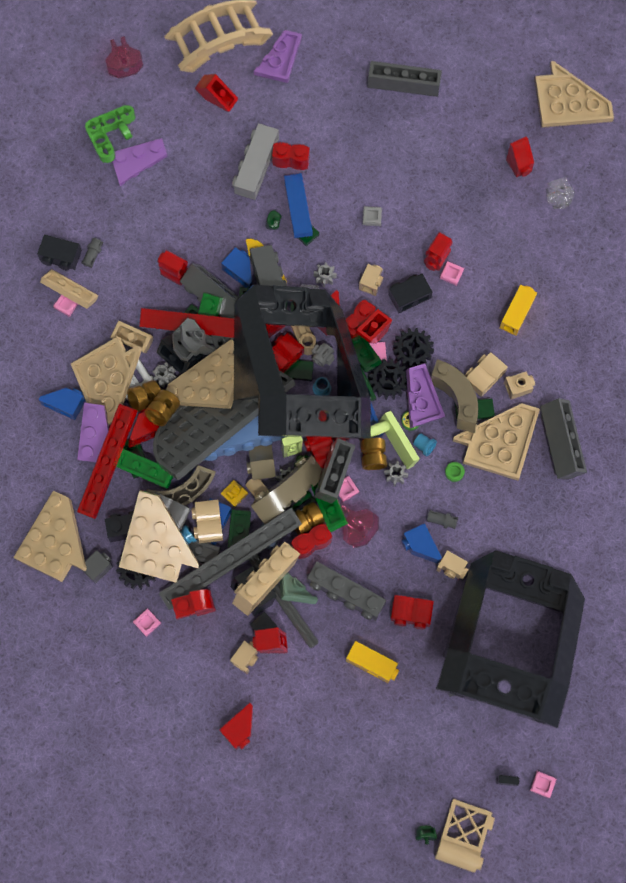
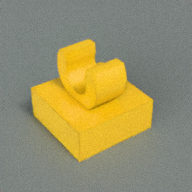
[221,480,248,507]

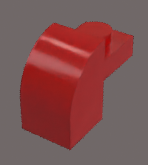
[171,589,216,620]

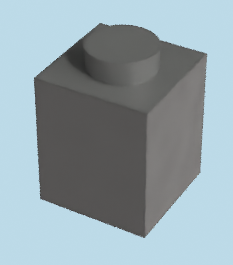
[82,550,112,584]

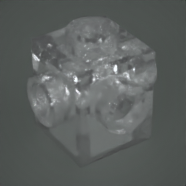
[546,177,574,209]

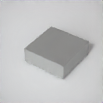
[363,207,382,226]

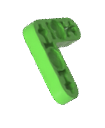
[85,105,136,163]

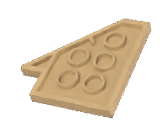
[535,61,614,127]
[71,337,142,426]
[166,340,234,409]
[453,403,540,481]
[119,490,199,583]
[13,491,87,582]

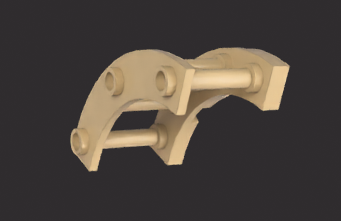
[164,0,273,72]

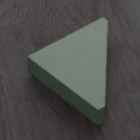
[280,573,318,604]

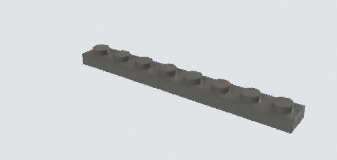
[159,508,303,610]

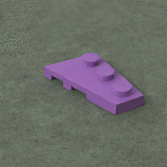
[254,30,302,83]
[112,138,167,186]
[406,364,445,429]
[77,403,109,462]

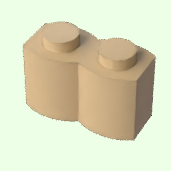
[465,353,508,397]
[191,500,223,543]

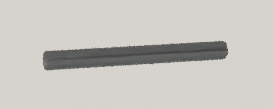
[248,554,318,648]

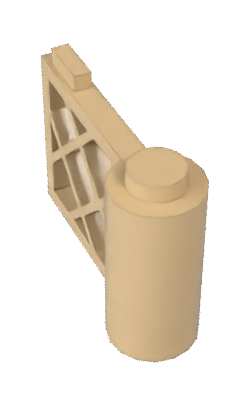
[435,799,495,873]

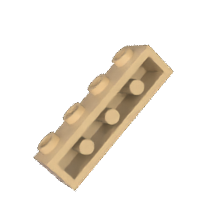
[232,542,300,616]

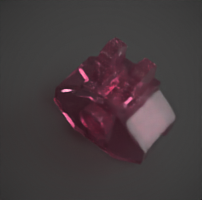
[105,36,143,79]
[341,504,379,548]

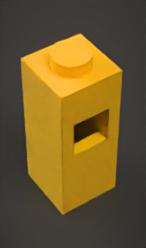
[500,285,537,336]
[346,641,399,683]

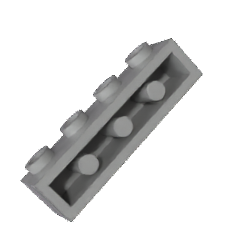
[232,123,279,200]

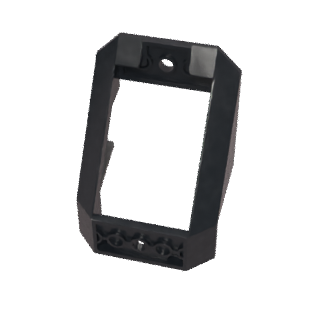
[234,285,371,439]
[436,550,585,728]

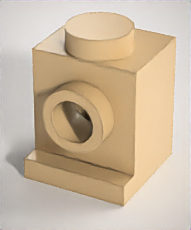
[359,264,383,296]
[504,371,535,400]
[436,550,469,579]
[230,641,258,674]

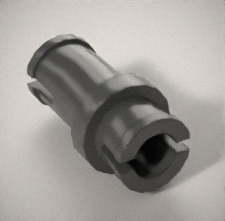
[81,238,103,268]
[427,510,458,529]

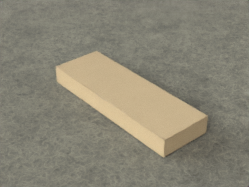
[40,269,98,309]

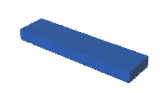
[284,173,313,238]

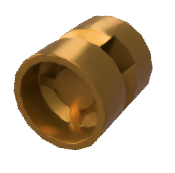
[127,380,161,412]
[145,390,180,426]
[360,438,387,470]
[294,502,325,535]

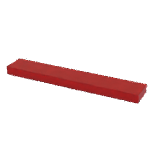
[139,308,234,338]
[77,404,138,519]

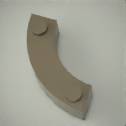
[431,359,478,433]
[246,445,276,480]
[251,456,323,524]
[146,465,216,505]

